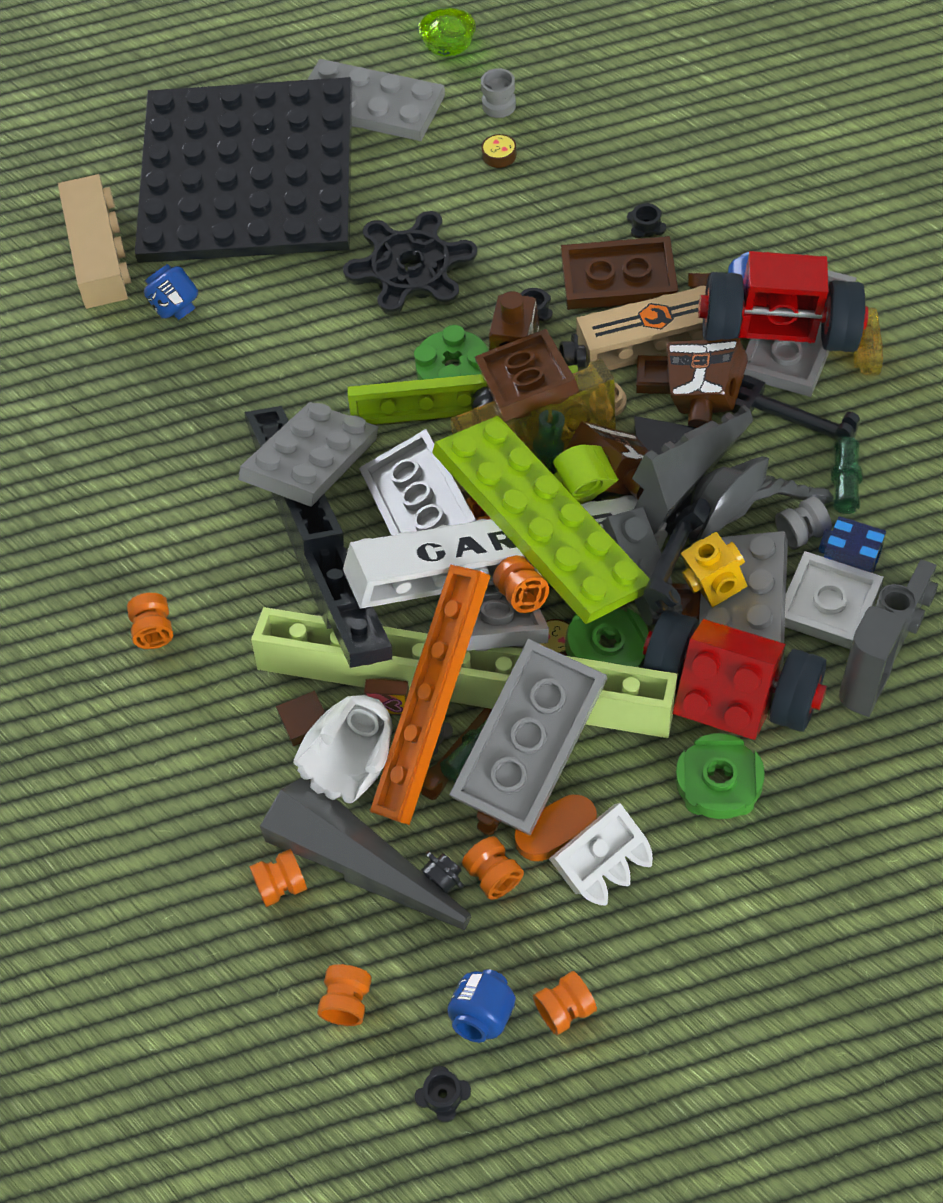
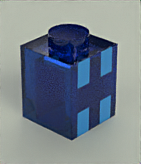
[818,516,886,573]

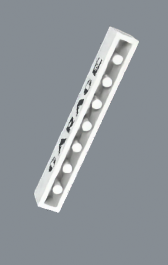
[343,495,668,609]

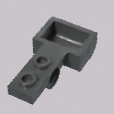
[839,559,938,717]

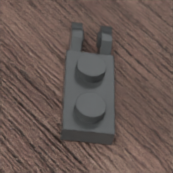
[602,507,683,626]

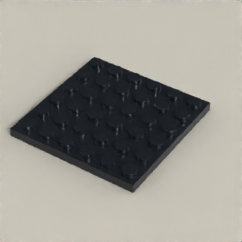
[135,77,352,263]

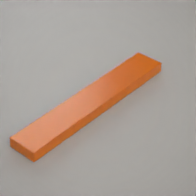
[370,564,491,825]

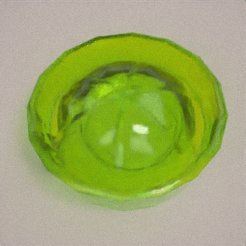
[418,7,476,57]

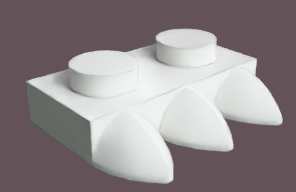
[549,803,653,906]

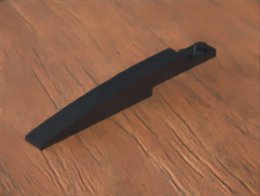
[245,406,392,668]

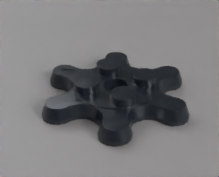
[343,211,477,315]

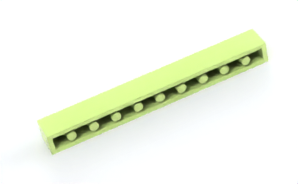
[251,607,678,738]

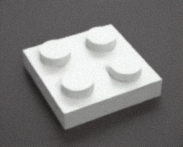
[785,551,884,649]

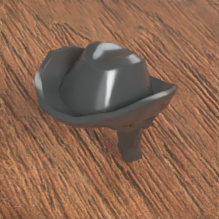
[688,456,834,544]

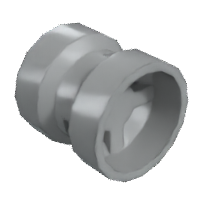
[481,68,516,118]
[775,496,832,550]

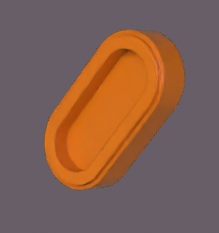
[515,794,597,862]

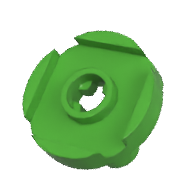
[414,325,488,380]
[565,608,649,668]
[676,733,765,819]

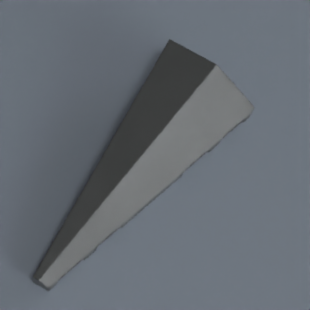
[632,405,753,535]
[260,778,471,930]

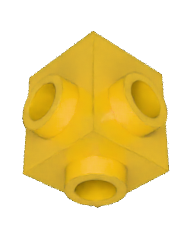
[681,532,748,608]

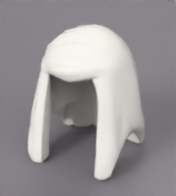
[293,695,393,803]

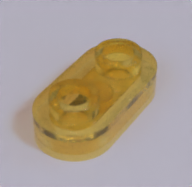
[854,307,883,375]

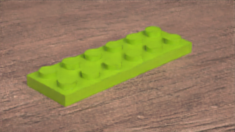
[432,416,650,624]

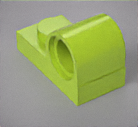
[553,445,618,504]

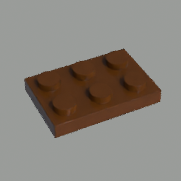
[561,236,678,310]
[475,329,580,422]

